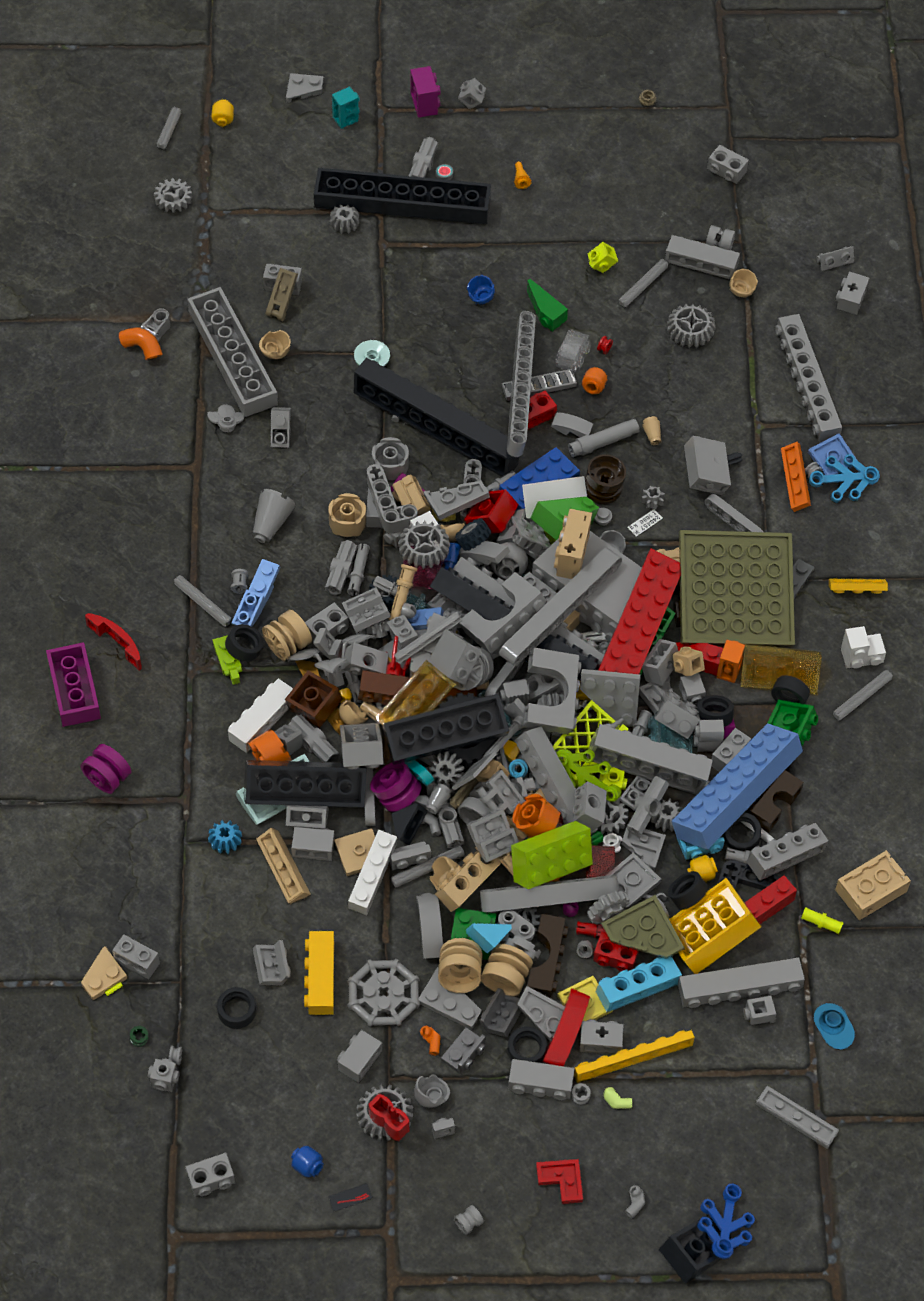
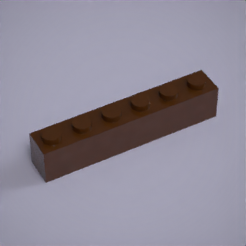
[358,670,477,712]

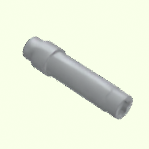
[568,419,640,457]

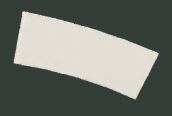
[522,476,587,518]

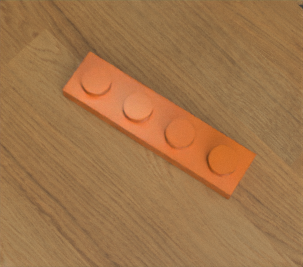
[781,442,811,512]

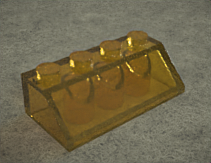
[740,644,822,694]
[375,660,456,727]

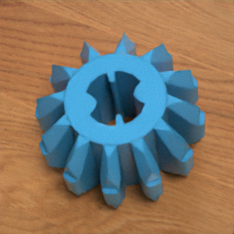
[208,820,242,854]

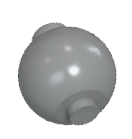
[491,542,528,579]

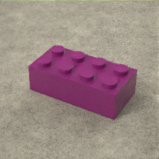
[46,642,101,727]

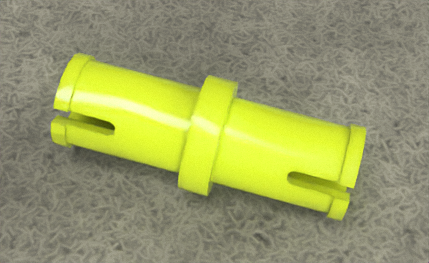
[801,907,843,934]

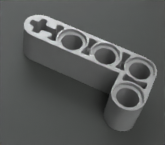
[367,464,418,533]

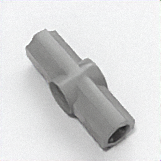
[409,137,438,178]
[325,540,357,596]
[288,715,339,762]
[626,776,669,836]
[437,798,464,849]

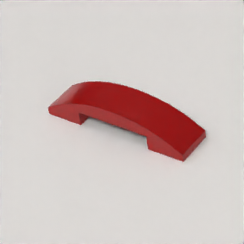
[85,613,142,670]
[542,988,590,1067]

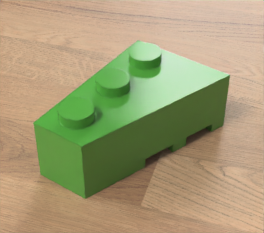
[531,496,599,540]

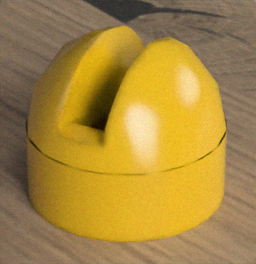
[339,688,352,704]

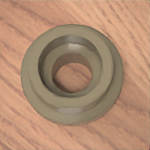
[639,90,656,106]

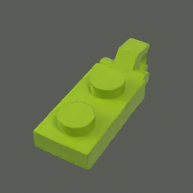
[212,635,242,685]

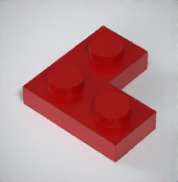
[536,1159,583,1204]

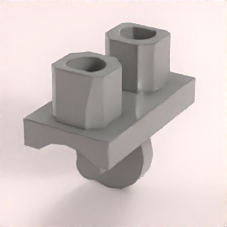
[510,777,536,797]

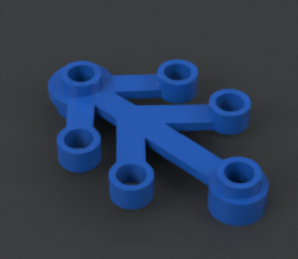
[697,1184,755,1259]

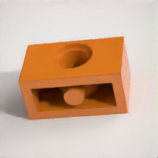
[717,640,745,683]

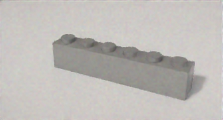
[514,726,598,834]
[678,958,805,1008]

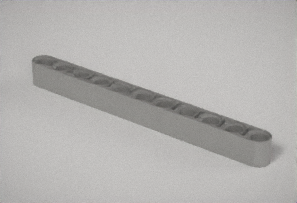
[507,311,536,457]

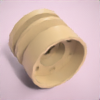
[262,610,312,661]
[438,938,482,993]
[481,944,533,997]

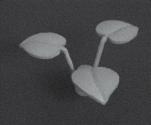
[287,634,375,687]

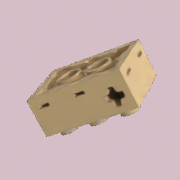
[554,509,592,579]
[835,850,911,921]

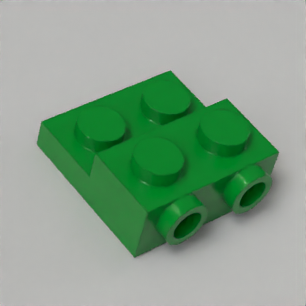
[767,700,818,746]

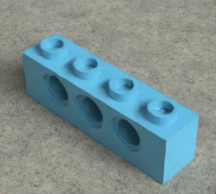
[596,956,682,1012]

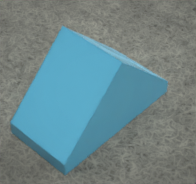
[466,923,512,953]

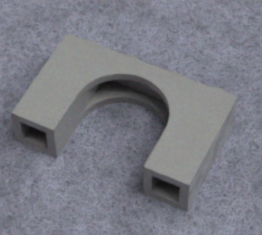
[459,572,547,654]
[523,648,581,735]

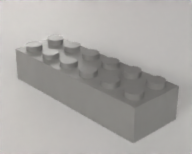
[587,724,713,795]

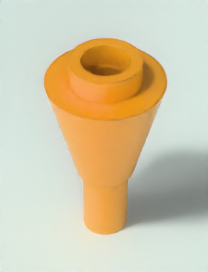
[514,162,531,189]

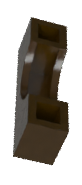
[527,914,568,999]

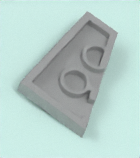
[418,967,482,1030]

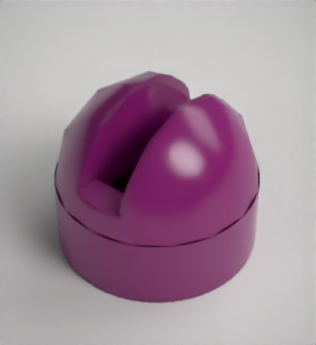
[563,902,579,917]

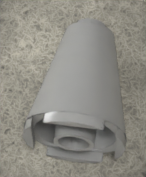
[252,489,296,543]

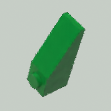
[527,279,568,332]

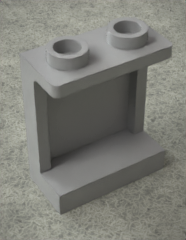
[428,629,482,684]

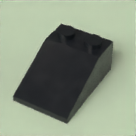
[658,1214,738,1284]

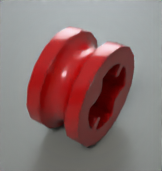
[597,336,613,354]

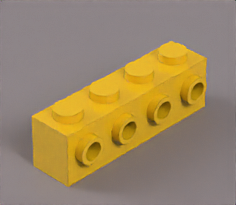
[304,931,334,1015]

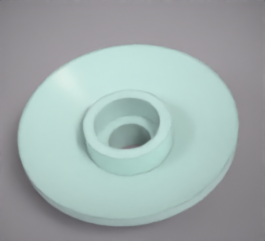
[354,340,390,367]

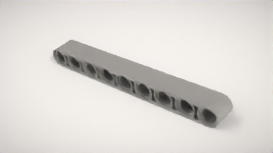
[499,547,622,666]

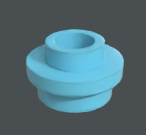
[508,759,528,778]

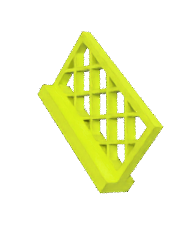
[553,700,628,788]

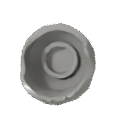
[414,1075,450,1108]

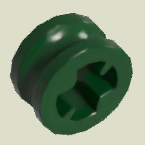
[130,1026,148,1046]

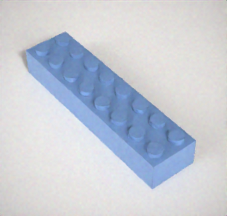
[672,723,803,850]

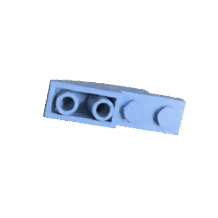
[232,559,280,627]

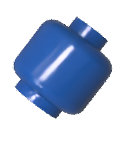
[291,1146,323,1177]

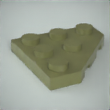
[601,895,684,959]

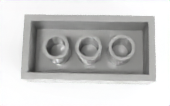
[340,723,383,769]

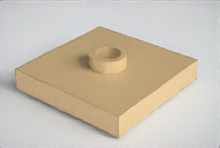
[334,828,375,876]

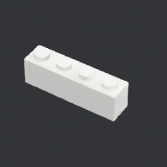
[228,678,293,753]
[348,830,397,915]

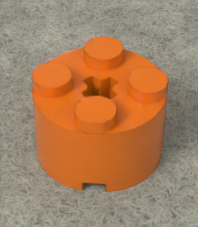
[248,729,292,761]
[512,794,560,838]

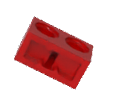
[527,390,557,430]
[593,931,639,971]

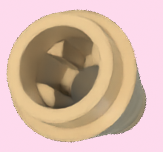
[642,416,661,445]

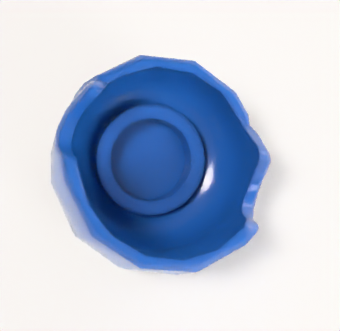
[467,275,495,304]

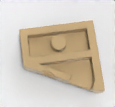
[81,947,127,1000]

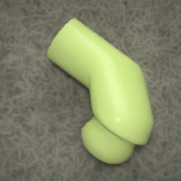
[604,1087,632,1109]

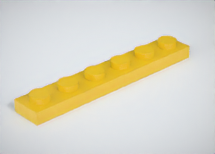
[574,1030,695,1083]

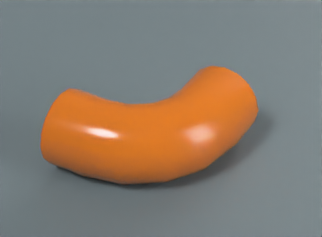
[119,327,163,360]

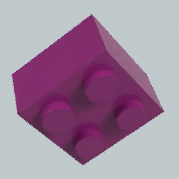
[410,66,441,118]

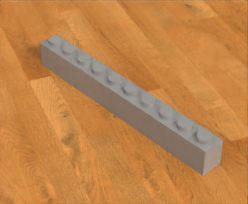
[453,557,606,664]

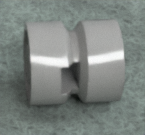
[706,225,735,250]

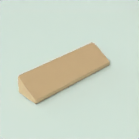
[256,828,310,904]

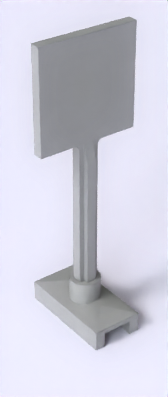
[452,698,531,790]

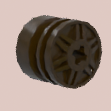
[585,454,626,504]

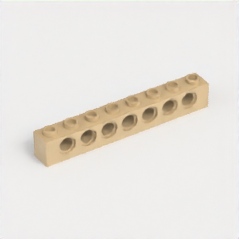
[435,788,546,912]

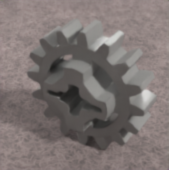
[154,178,192,213]
[595,794,628,835]
[587,891,631,924]

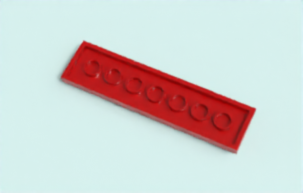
[598,548,681,674]

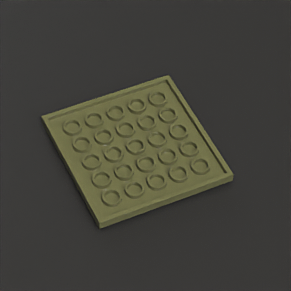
[679,530,795,646]

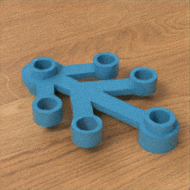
[809,454,880,503]

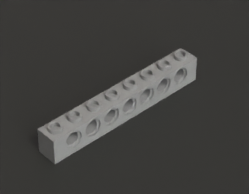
[775,314,842,442]

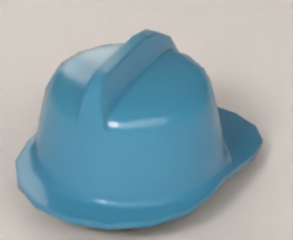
[814,1003,855,1049]

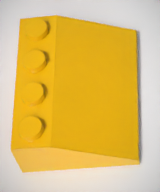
[669,878,761,974]

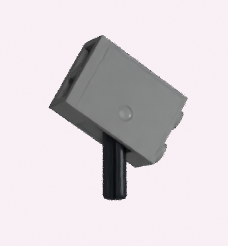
[684,436,743,495]

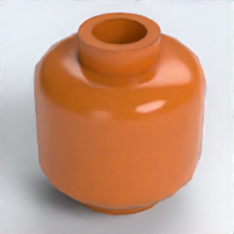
[582,367,607,394]

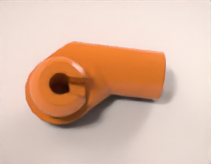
[420,1026,441,1056]

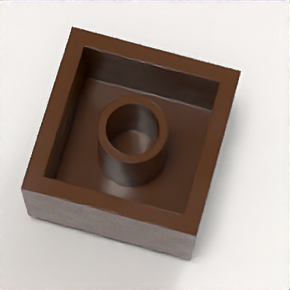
[285,670,343,728]

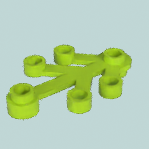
[556,749,621,802]

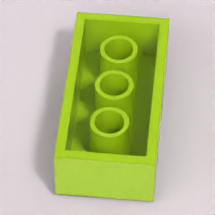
[511,821,593,889]

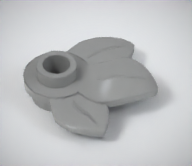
[207,404,244,432]

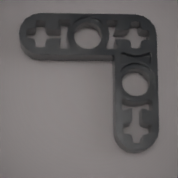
[718,860,779,890]

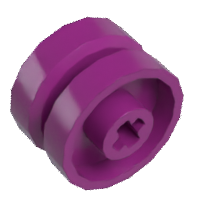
[80,744,132,794]
[370,763,421,812]

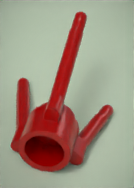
[386,636,411,677]

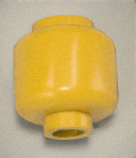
[211,100,234,126]
[687,855,718,882]

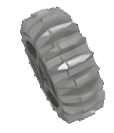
[667,304,715,348]
[398,520,450,570]
[357,1084,413,1141]

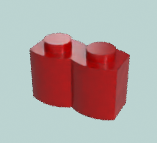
[368,1094,410,1141]

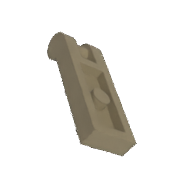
[266,268,298,321]

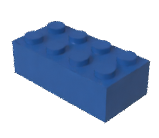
[499,447,580,511]

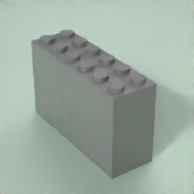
[532,531,642,642]

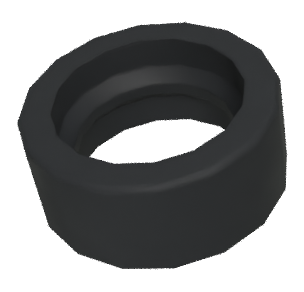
[225,624,264,662]
[771,675,810,704]
[697,695,734,727]
[724,813,761,852]
[668,871,708,909]
[217,987,257,1029]
[507,1026,547,1063]

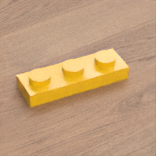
[828,579,888,594]

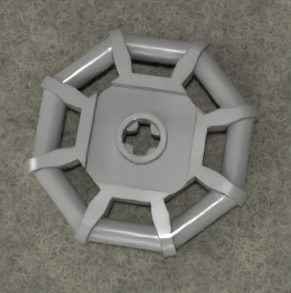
[347,959,421,1027]

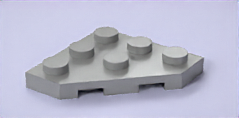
[580,669,640,727]

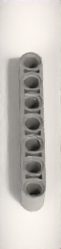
[480,875,619,912]

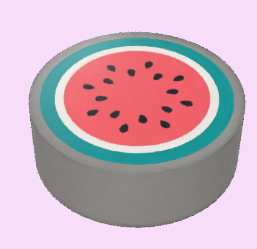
[436,164,453,180]

